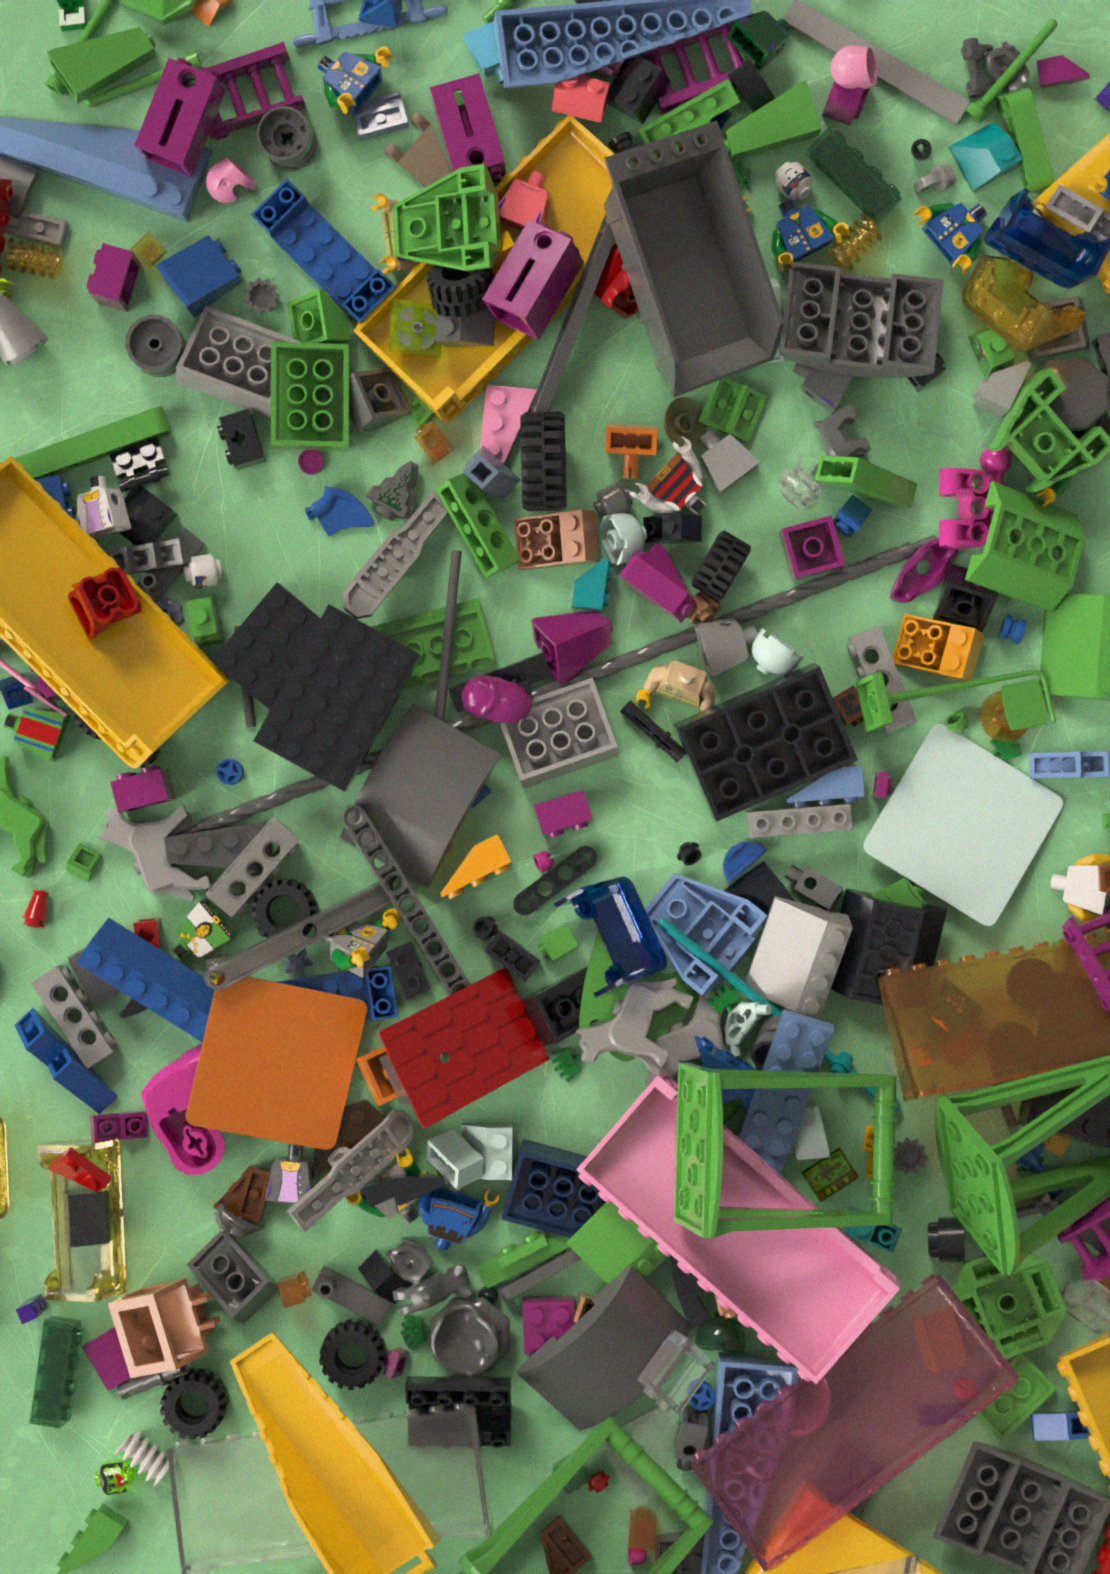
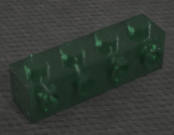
[805,126,902,226]
[30,1316,84,1428]

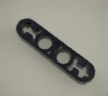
[513,846,597,915]

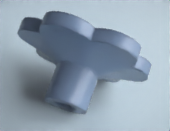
[155,597,183,624]

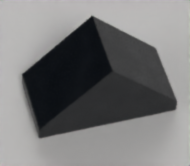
[358,1249,412,1304]

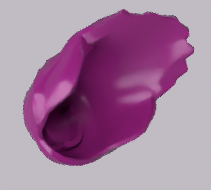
[462,675,532,723]

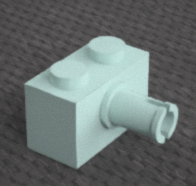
[426,1129,484,1192]

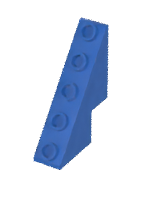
[15,1008,118,1114]
[694,1035,756,1113]

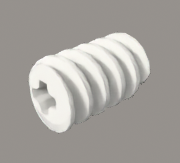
[115,1431,173,1487]

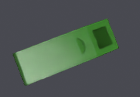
[57,1503,128,1574]

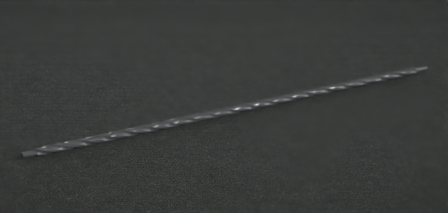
[175,535,936,836]

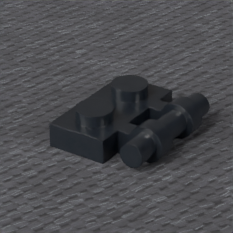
[109,437,170,492]

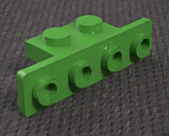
[476,1231,570,1288]

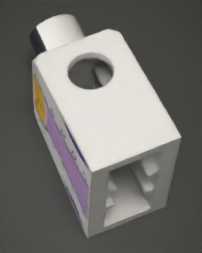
[77,476,131,539]

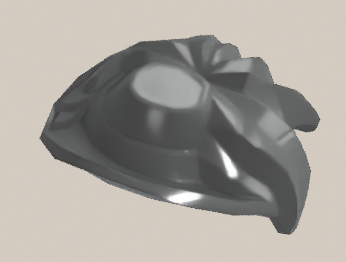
[984,41,1029,91]
[213,1204,264,1239]
[386,1238,432,1282]

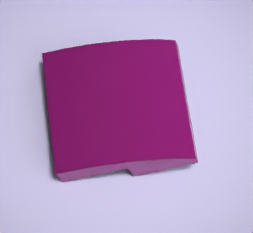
[82,1326,130,1391]

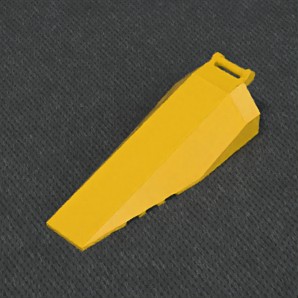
[230,1332,441,1574]

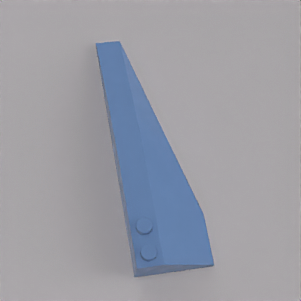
[0,116,213,222]
[699,1352,798,1574]

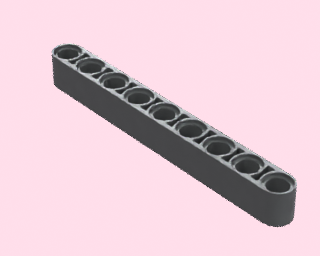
[341,805,471,996]

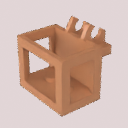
[108,1278,221,1378]

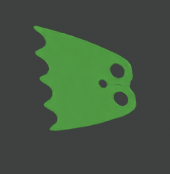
[579,927,699,1062]

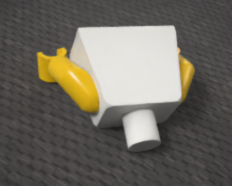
[1051,853,1110,932]

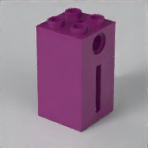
[134,58,226,177]
[430,73,506,183]
[482,220,584,340]

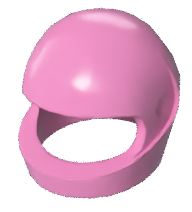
[831,45,878,89]
[206,157,257,204]

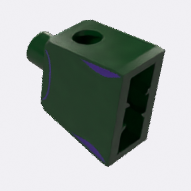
[726,11,789,71]

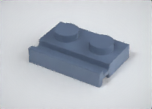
[354,91,409,141]

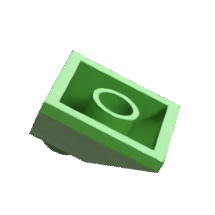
[287,289,351,344]

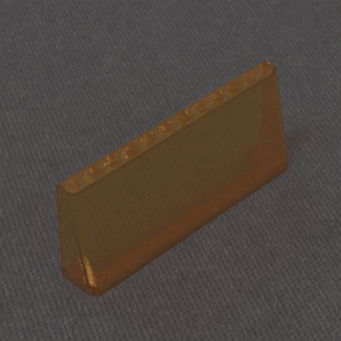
[878,931,1110,1101]

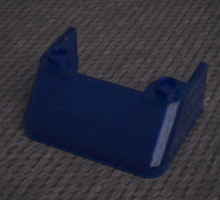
[984,188,1110,289]
[554,876,667,998]

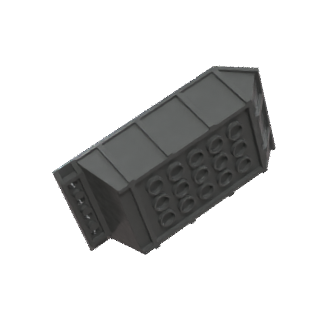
[603,121,784,397]

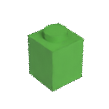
[538,923,579,961]

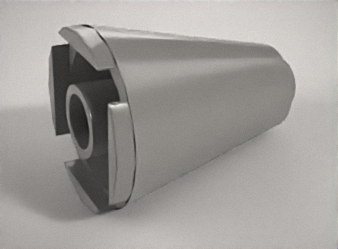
[0,293,48,367]

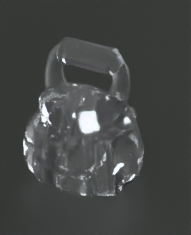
[778,464,824,510]

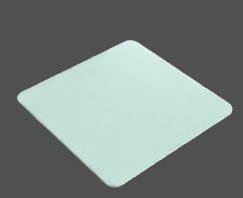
[863,724,1063,926]

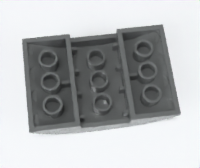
[779,262,944,378]
[340,704,501,888]
[516,1265,691,1431]
[933,1441,1110,1574]

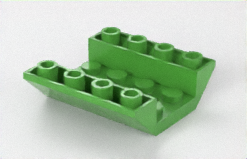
[965,481,1086,612]

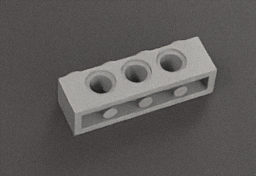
[847,626,917,733]
[745,804,853,838]
[206,816,300,917]
[31,965,117,1069]

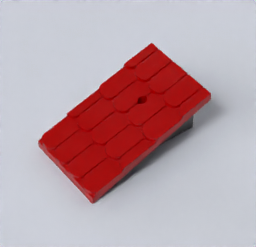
[377,967,549,1129]

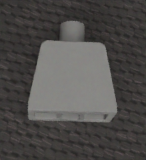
[700,429,760,495]
[694,618,758,677]

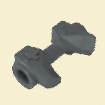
[961,38,994,98]
[1015,1193,1059,1219]

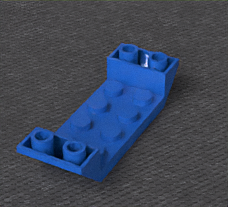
[251,179,396,324]
[276,966,399,1021]

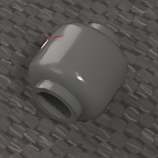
[593,483,633,517]

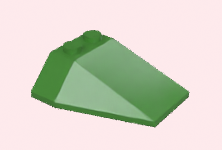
[392,164,501,272]

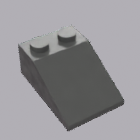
[187,1231,280,1324]

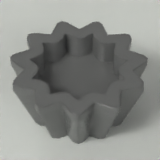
[243,277,280,315]
[894,1137,928,1175]

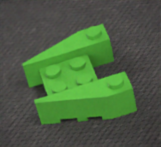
[988,368,1110,493]

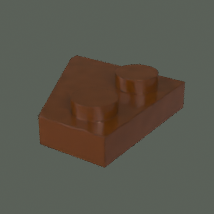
[213,1165,271,1223]
[540,1515,593,1574]

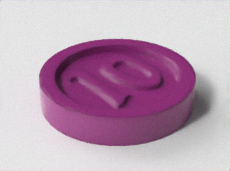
[298,450,324,475]

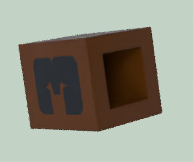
[833,685,864,727]

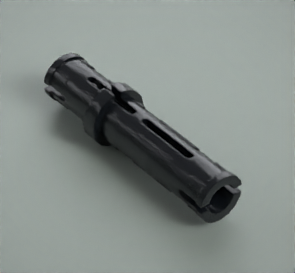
[620,700,685,763]

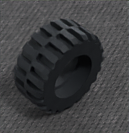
[520,411,567,511]

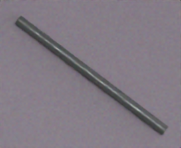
[435,550,462,721]

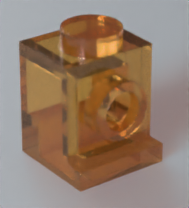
[414,422,453,465]
[277,1271,312,1308]

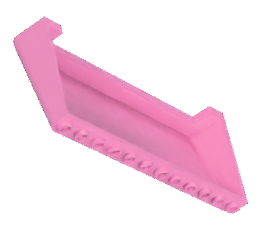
[577,1072,901,1384]

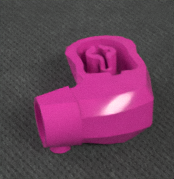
[141,1043,225,1175]

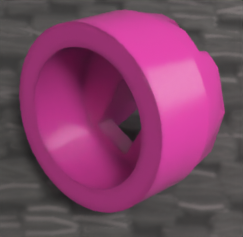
[533,851,554,873]
[628,1544,647,1566]

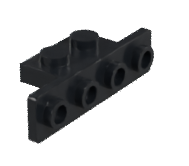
[449,652,552,712]

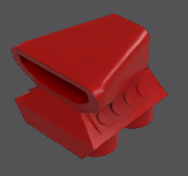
[594,244,639,320]
[68,567,142,639]

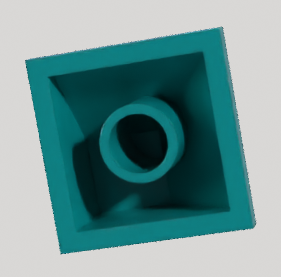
[949,122,1023,191]

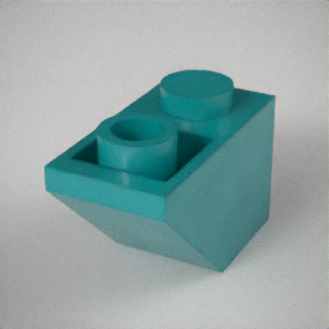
[571,558,613,612]
[842,1206,902,1253]

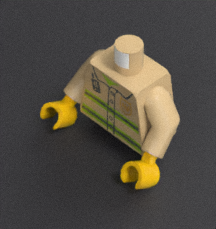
[371,193,420,275]
[635,660,716,713]

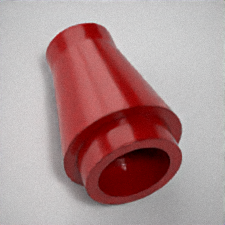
[22,890,49,929]

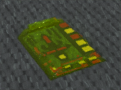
[801,1147,859,1202]

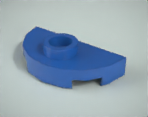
[723,841,768,884]

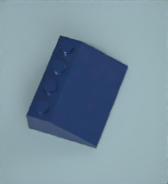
[501,1139,606,1238]

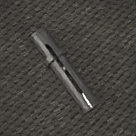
[117,1360,189,1400]

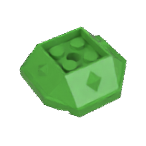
[950,1253,1067,1361]

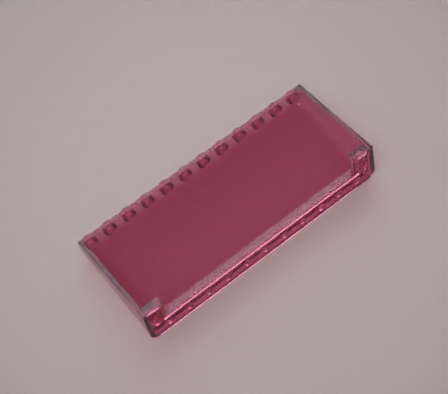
[690,1274,1021,1572]

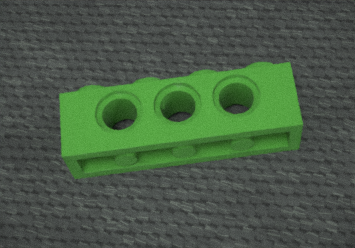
[436,473,520,579]

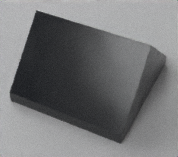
[63,1190,110,1248]

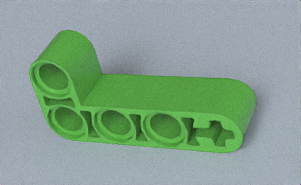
[995,88,1054,194]

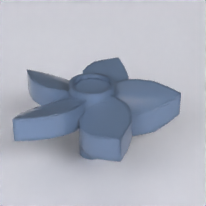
[284,948,314,978]

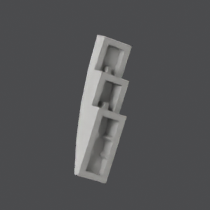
[1046,185,1110,247]

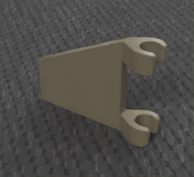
[385,112,451,187]

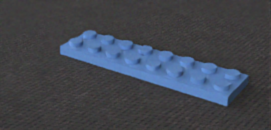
[738,1009,834,1174]

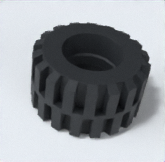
[427,265,493,318]
[692,530,751,601]
[251,879,318,938]
[319,1319,386,1390]
[160,1368,229,1440]

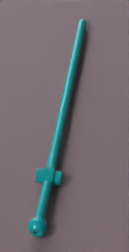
[658,918,900,1114]

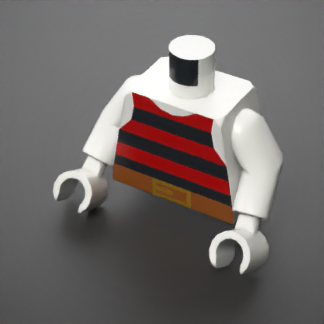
[630,436,707,515]

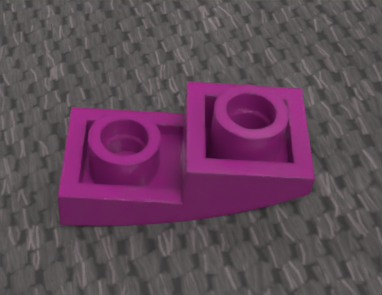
[90,1111,147,1142]

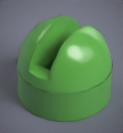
[945,711,968,734]

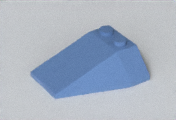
[642,873,768,996]

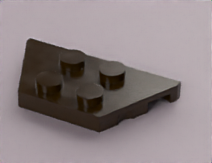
[314,1099,386,1173]

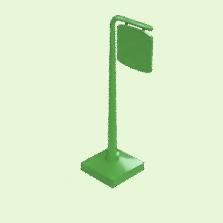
[855,670,1056,732]

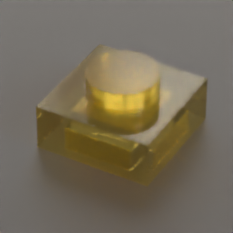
[130,232,167,269]

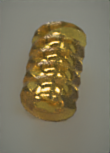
[826,213,882,270]
[6,238,64,279]

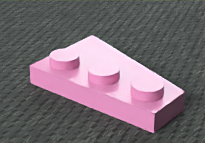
[480,385,537,464]

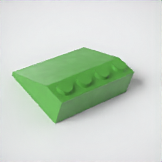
[271,342,349,452]
[1039,594,1110,701]
[566,1202,668,1285]

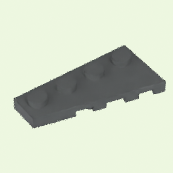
[163,822,271,871]

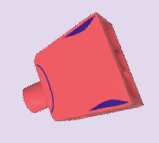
[499,171,551,231]

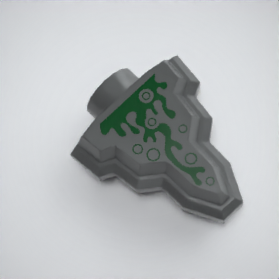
[366,461,419,521]

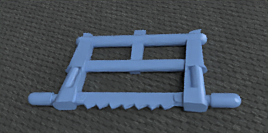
[293,0,448,47]

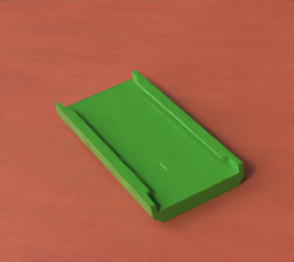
[371,598,496,690]

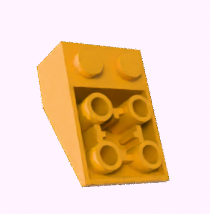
[892,614,984,682]
[440,834,512,899]

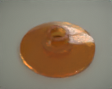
[980,691,1028,741]

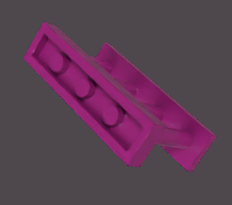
[640,21,757,115]
[207,42,306,140]
[1062,905,1110,1014]
[1057,1197,1110,1287]

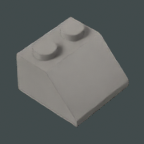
[972,361,1032,418]

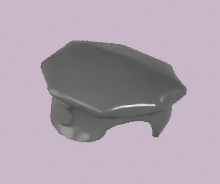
[1042,358,1110,432]
[429,1297,510,1377]

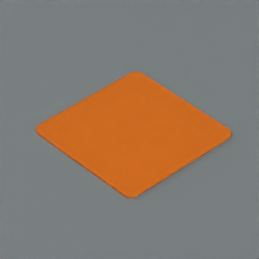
[186,974,367,1150]

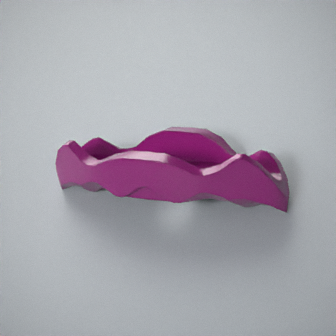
[890,537,958,603]

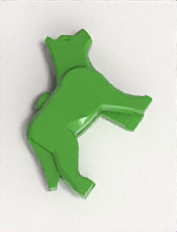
[0,756,48,878]

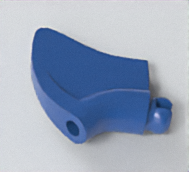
[305,486,374,536]

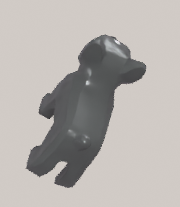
[811,406,871,475]
[392,1264,473,1316]

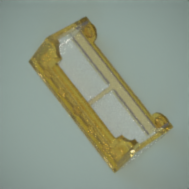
[38,1139,127,1302]

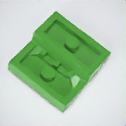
[698,377,768,443]

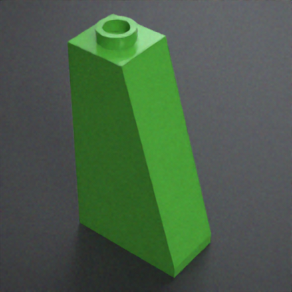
[47,27,156,104]
[724,80,821,162]
[814,455,918,508]

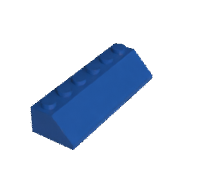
[76,917,216,1043]

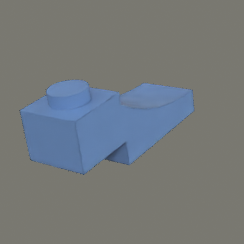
[1029,751,1110,779]

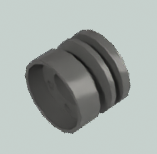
[257,106,318,171]

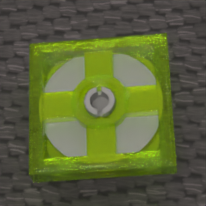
[389,299,441,358]

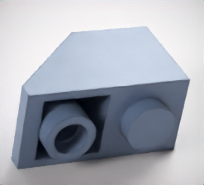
[463,445,521,498]

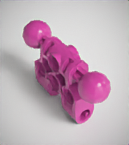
[939,446,1012,554]

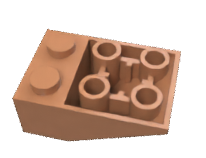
[514,509,599,570]

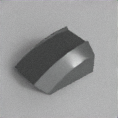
[1021,296,1090,358]

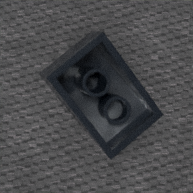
[521,966,598,1046]

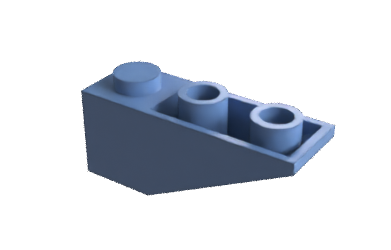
[785,766,865,808]

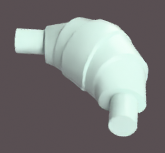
[724,1002,771,1057]

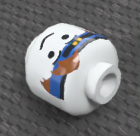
[775,162,813,201]
[183,554,222,589]

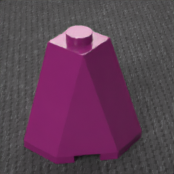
[619,543,697,623]
[531,610,613,685]

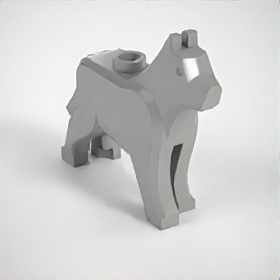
[98,805,213,902]
[575,978,693,1075]
[645,989,731,1085]

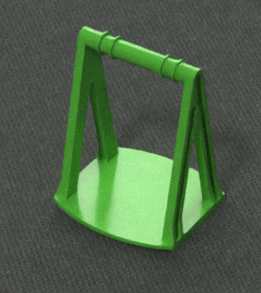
[935,1055,1110,1276]
[674,1062,898,1238]
[457,1416,714,1574]

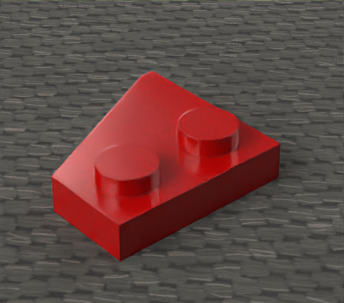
[47,1147,112,1192]

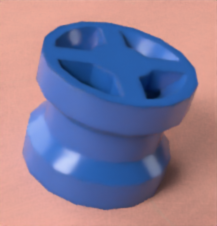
[998,614,1027,644]
[216,759,244,785]
[688,1380,715,1411]

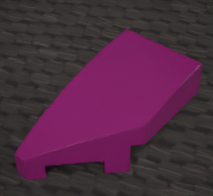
[1037,55,1090,88]

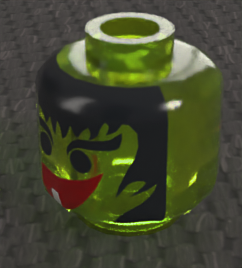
[95,1459,135,1495]

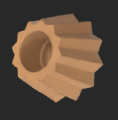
[689,592,721,625]

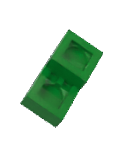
[57,0,87,32]

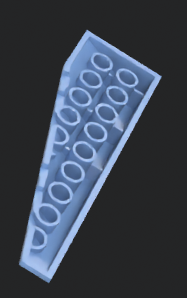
[493,0,753,89]

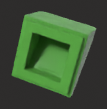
[66,843,102,882]

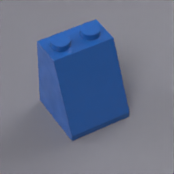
[156,235,243,318]

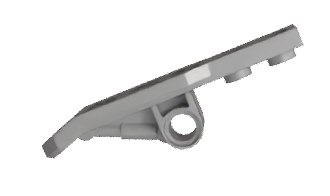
[342,491,449,619]
[287,1110,414,1232]

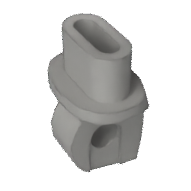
[914,163,956,193]

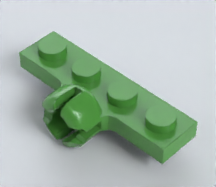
[638,78,741,144]

